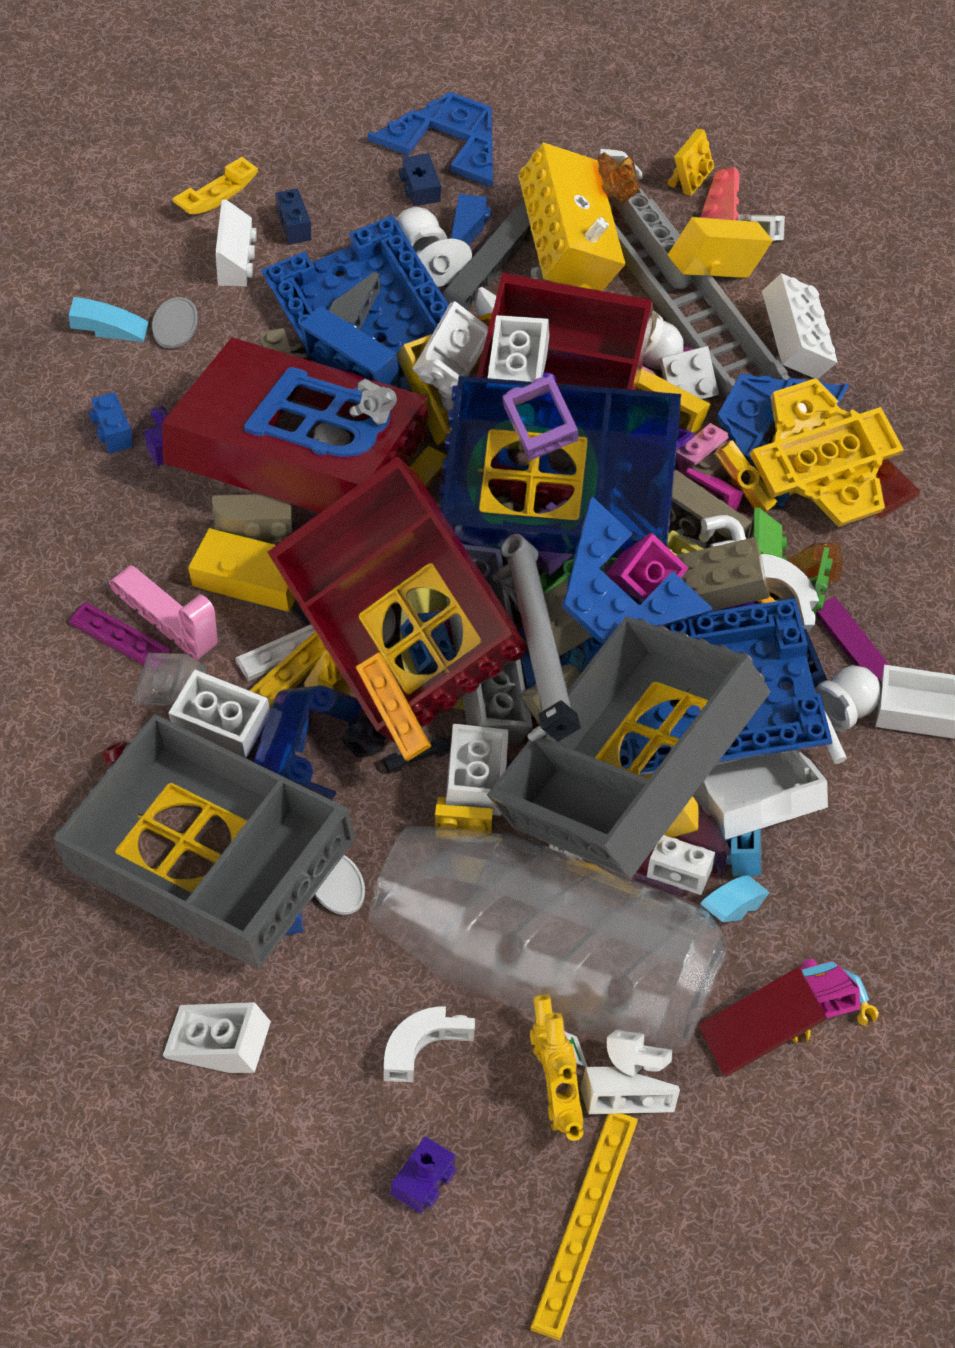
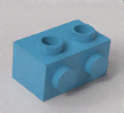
[726,829,762,876]

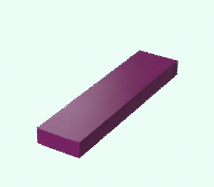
[816,597,889,682]
[69,602,172,672]

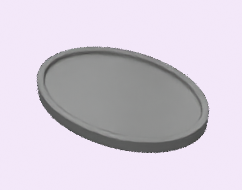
[152,297,198,349]

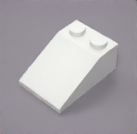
[487,315,549,388]
[445,724,508,816]
[163,1002,271,1073]

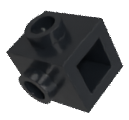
[340,714,386,758]

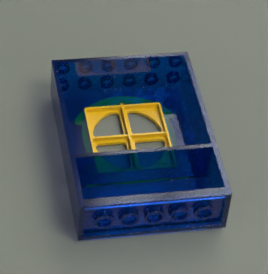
[439,376,681,558]

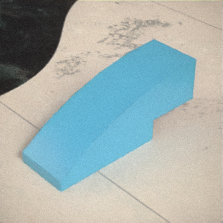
[69,297,149,342]
[701,875,770,922]

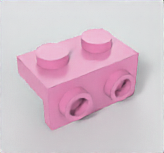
[676,423,728,475]

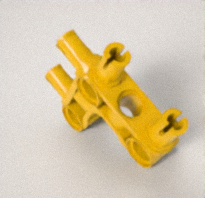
[530,994,583,1141]

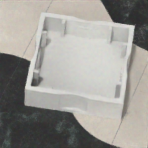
[693,750,828,840]

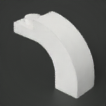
[762,554,819,632]
[384,1006,475,1082]

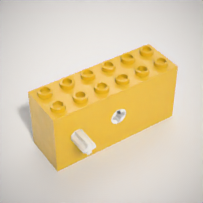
[518,142,625,291]

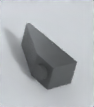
[329,272,381,330]

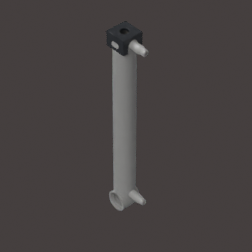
[492,534,581,742]

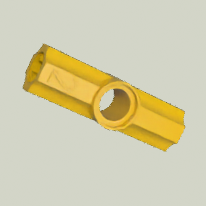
[713,440,777,512]

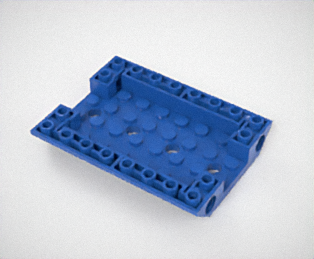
[261,215,449,392]
[583,598,833,775]

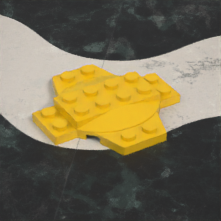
[750,378,904,527]

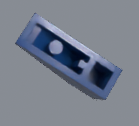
[451,194,491,246]

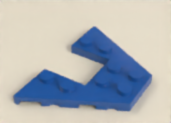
[368,92,493,187]
[715,374,849,509]
[562,497,713,645]

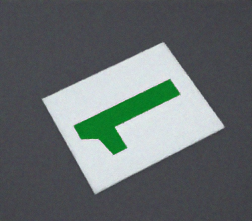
[564,1031,588,1067]

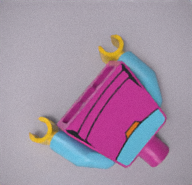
[792,959,878,1044]

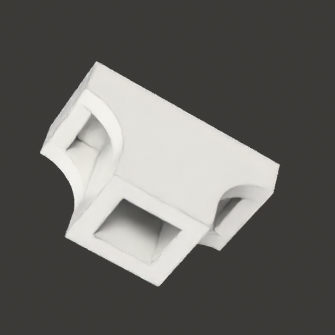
[738,214,785,241]

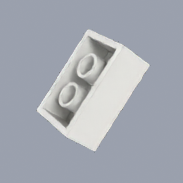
[169,669,271,758]

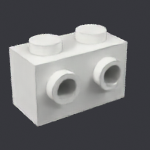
[647,835,715,895]

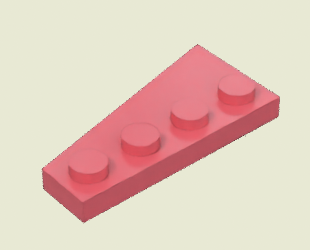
[700,166,739,220]

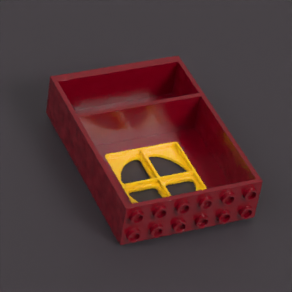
[267,456,528,743]

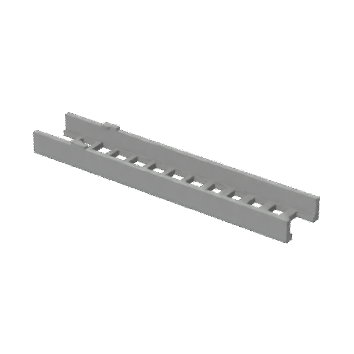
[615,199,790,443]

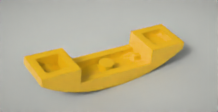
[173,157,258,214]

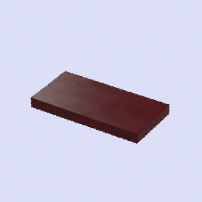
[698,967,828,1077]

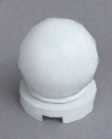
[396,206,448,255]
[643,310,683,370]
[814,665,881,732]

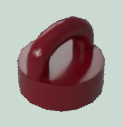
[102,741,128,766]

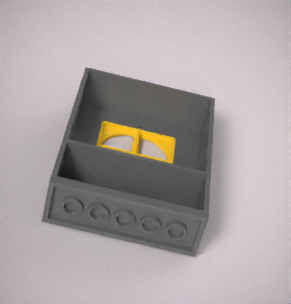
[487,616,771,879]
[53,714,355,970]

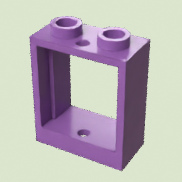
[503,376,578,461]

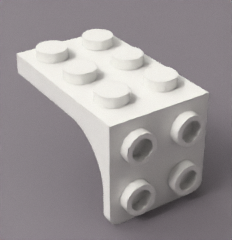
[412,301,489,398]

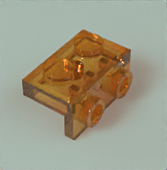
[597,152,640,204]

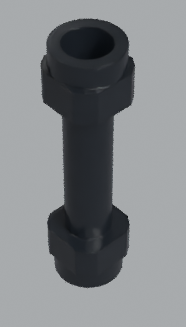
[383,737,450,773]

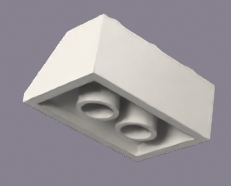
[216,200,257,287]

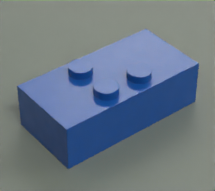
[300,305,401,387]

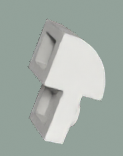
[607,1030,672,1076]

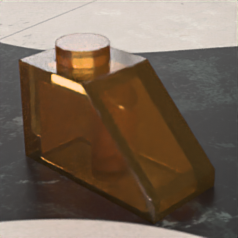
[787,542,843,582]

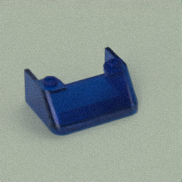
[253,685,362,800]

